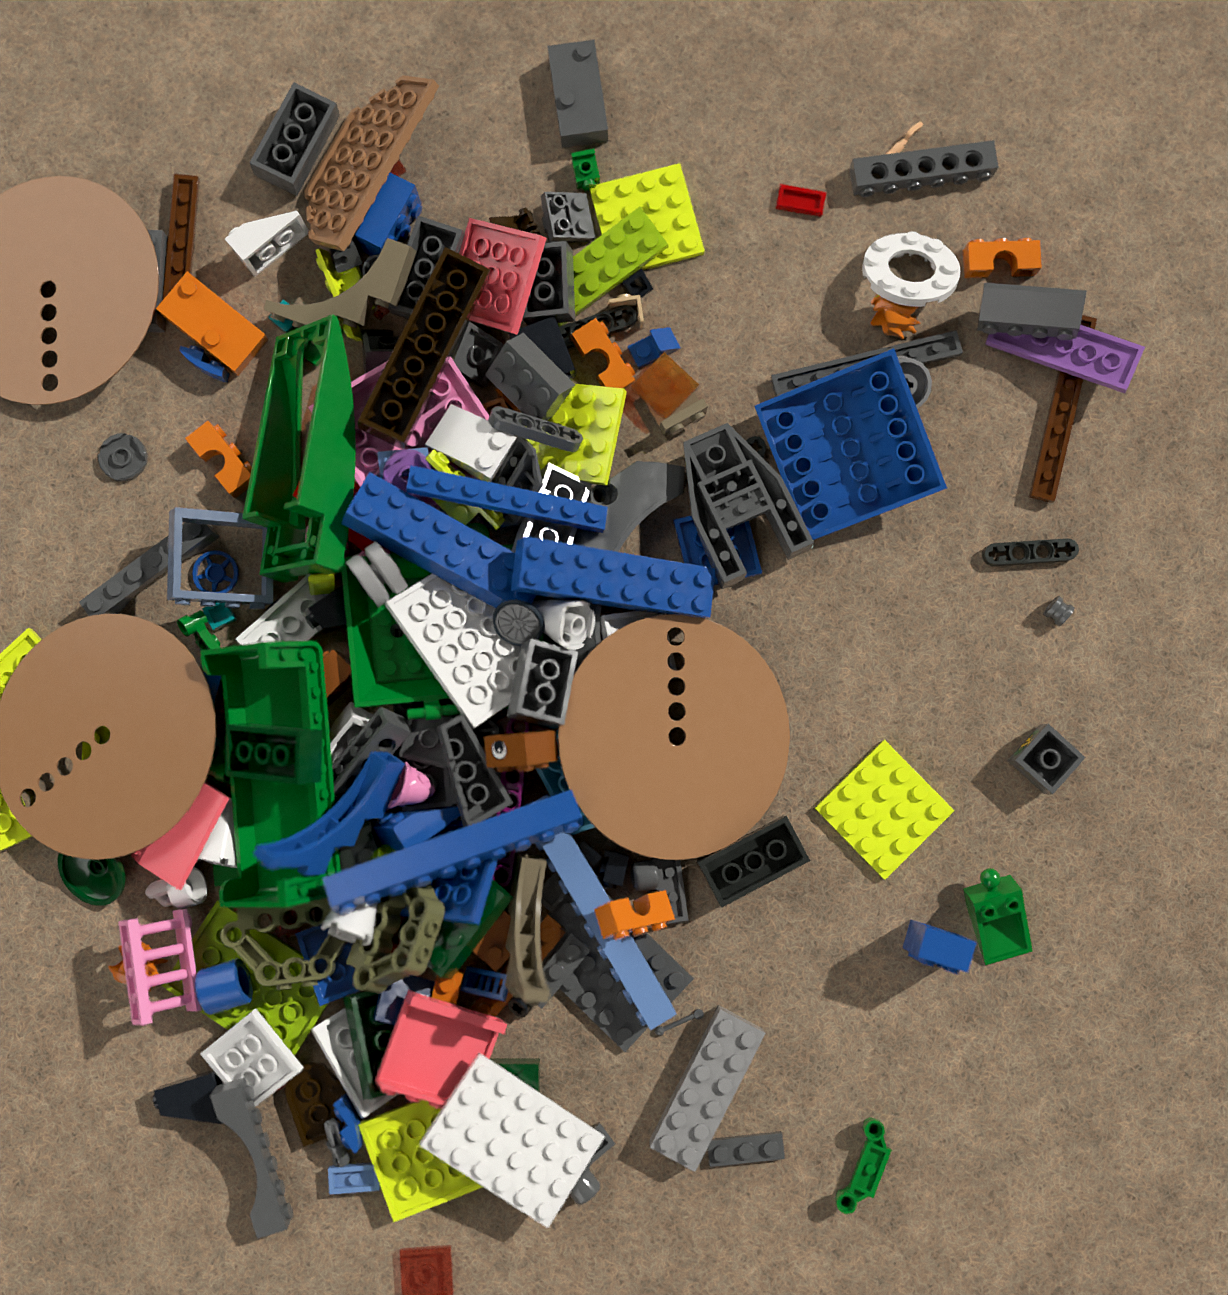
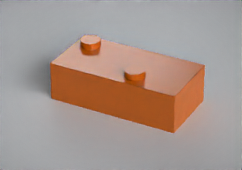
[156,271,268,376]

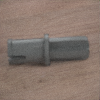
[324,1118,350,1167]

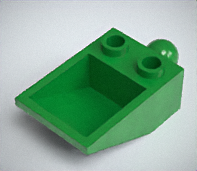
[963,868,1033,965]

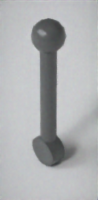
[655,1009,704,1036]

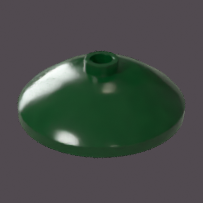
[57,852,125,906]

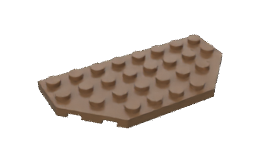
[304,75,439,251]

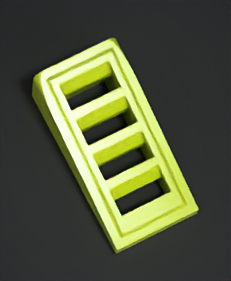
[308,574,335,595]

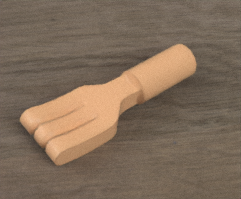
[886,122,923,154]

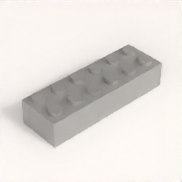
[649,1005,765,1172]

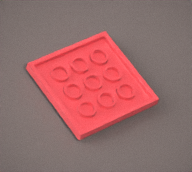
[459,218,547,335]

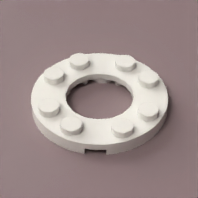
[862,232,960,307]

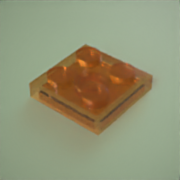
[631,352,699,419]

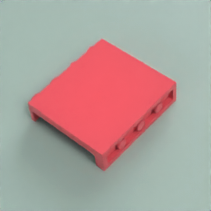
[375,990,508,1109]

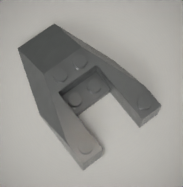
[683,423,814,589]

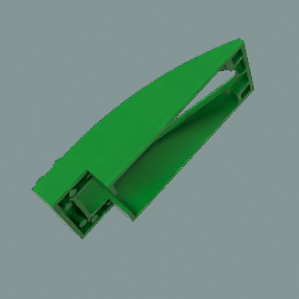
[242,314,356,583]

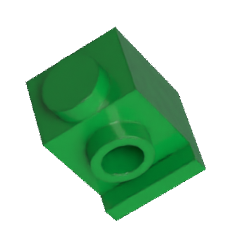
[571,149,600,191]

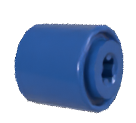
[195,958,253,1015]

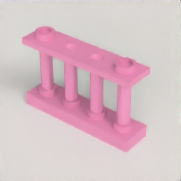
[118,909,201,1025]

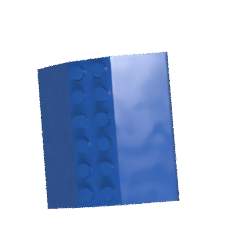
[754,348,947,540]

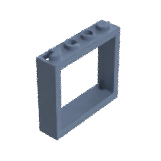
[167,507,273,610]

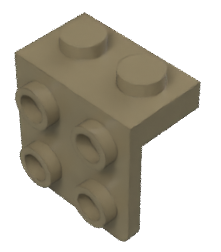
[643,374,708,437]

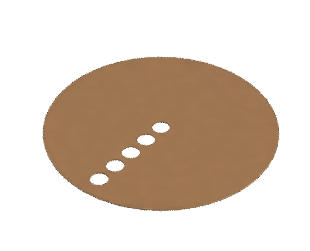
[0,176,159,405]
[0,614,216,859]
[558,614,790,860]

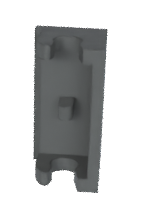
[329,237,363,273]

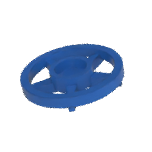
[192,551,239,593]

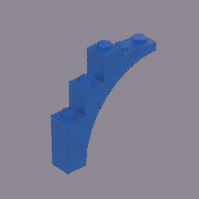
[253,751,405,876]

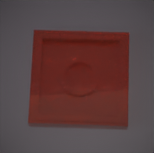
[400,1245,454,1295]

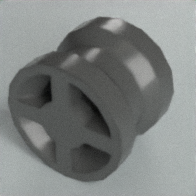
[1043,596,1075,626]

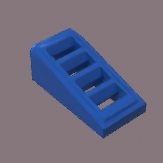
[460,966,508,1001]

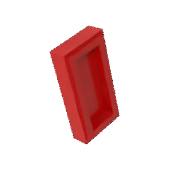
[775,184,827,217]

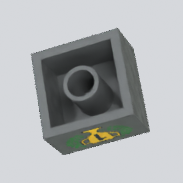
[1007,724,1086,794]

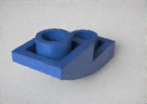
[179,345,230,383]
[333,1093,363,1153]

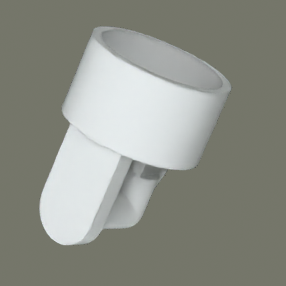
[145,867,207,909]

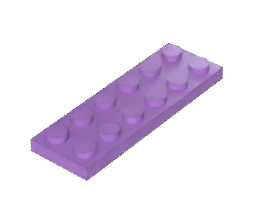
[985,325,1145,393]

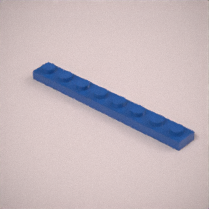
[406,465,608,533]

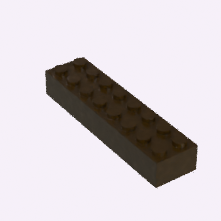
[358,247,490,450]

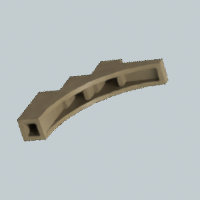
[264,238,417,344]
[505,852,550,1005]

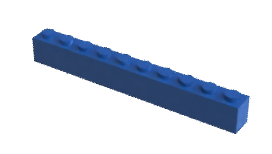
[323,789,583,914]

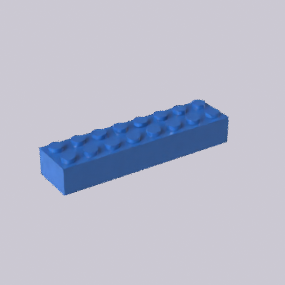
[341,472,536,608]
[511,536,715,619]

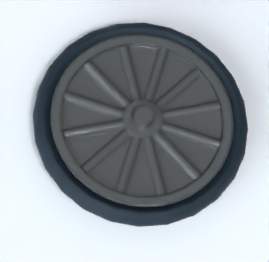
[492,599,544,646]

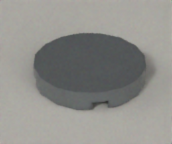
[98,433,148,481]

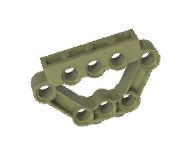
[346,883,445,993]
[221,898,348,990]

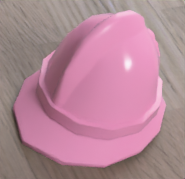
[387,762,435,808]

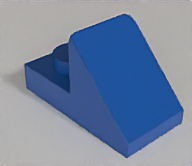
[627,327,681,369]

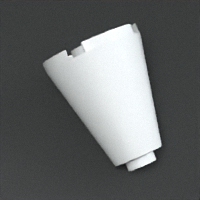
[531,600,595,650]
[197,798,237,868]
[321,903,377,946]

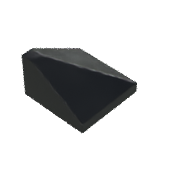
[620,269,653,298]

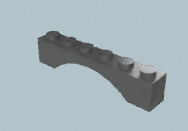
[79,523,220,616]
[210,1077,293,1239]

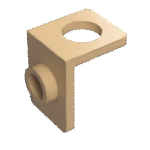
[608,294,644,329]

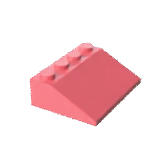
[131,779,229,890]

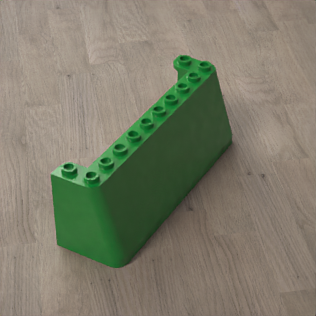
[200,641,341,907]

